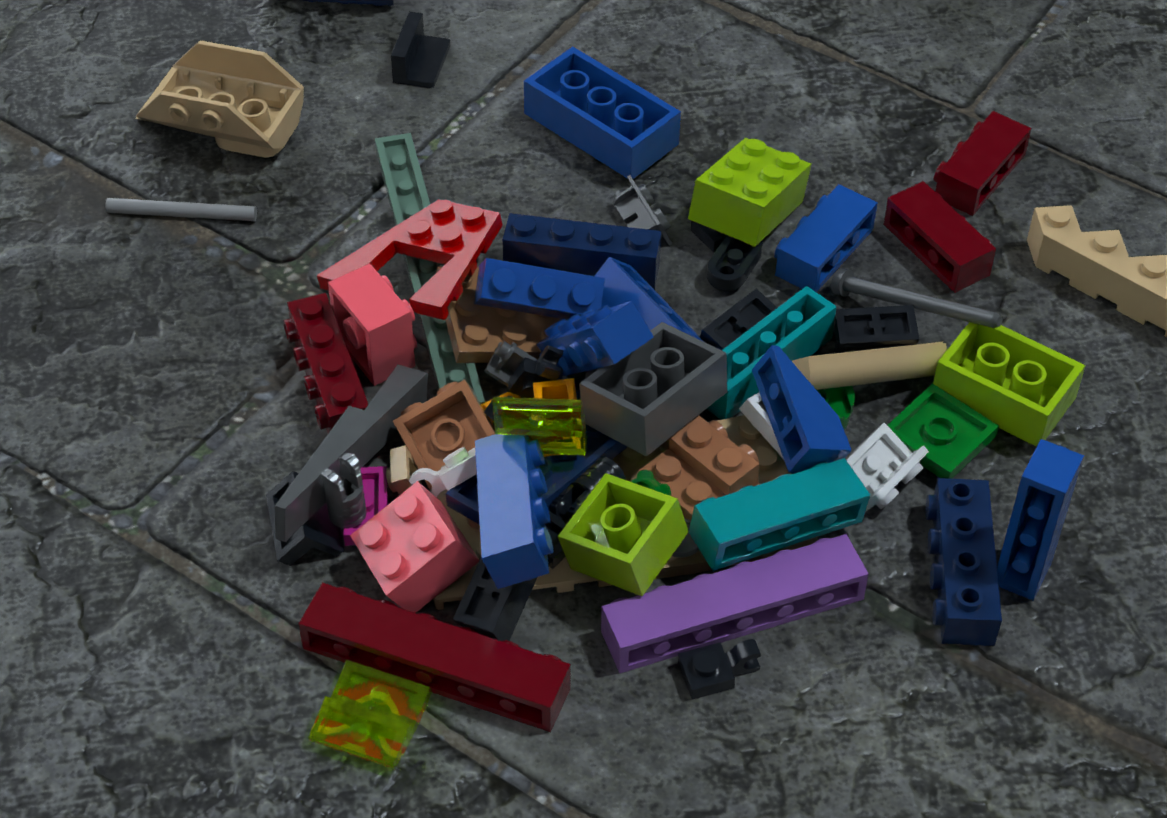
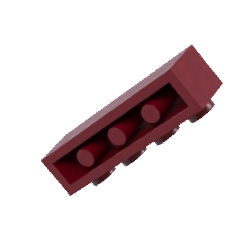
[283,293,368,433]

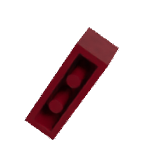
[933,111,1032,216]
[883,181,996,293]

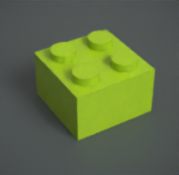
[558,473,689,597]

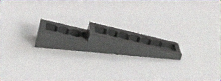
[275,365,428,542]

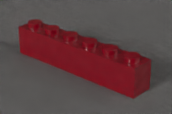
[299,582,571,732]

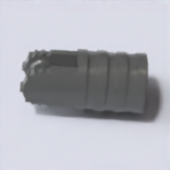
[321,453,367,528]

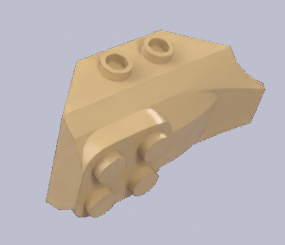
[135,40,304,158]

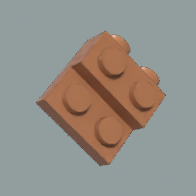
[393,379,496,490]
[638,416,760,520]

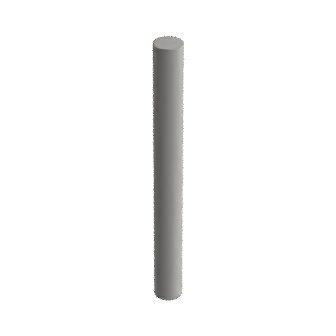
[106,198,257,221]

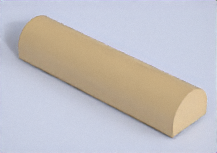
[792,342,947,390]

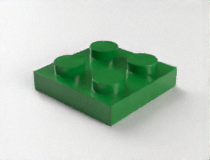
[887,383,999,479]

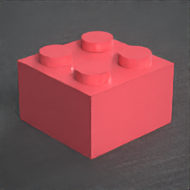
[328,263,417,386]
[350,481,480,613]

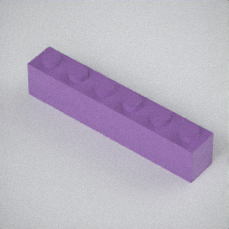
[601,534,869,673]

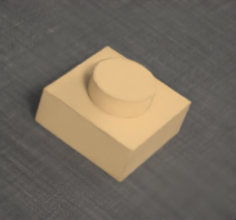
[386,445,422,495]

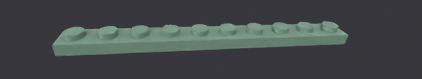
[375,133,485,404]

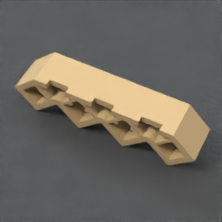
[1027,205,1167,337]

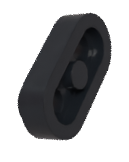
[707,235,763,291]

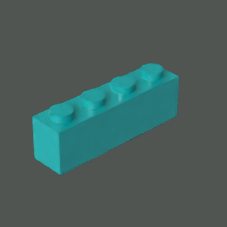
[707,286,837,420]
[689,458,871,571]

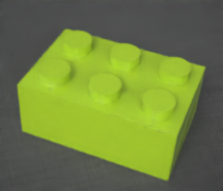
[688,138,812,247]
[933,322,1086,447]

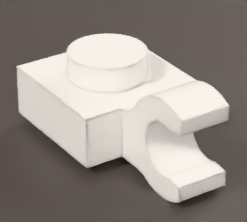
[409,447,477,498]

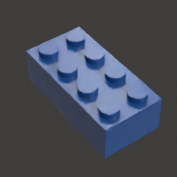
[524,47,681,179]

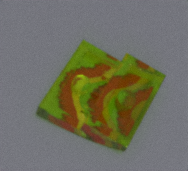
[492,397,587,455]
[308,660,432,769]

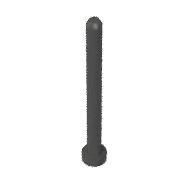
[831,268,1003,328]

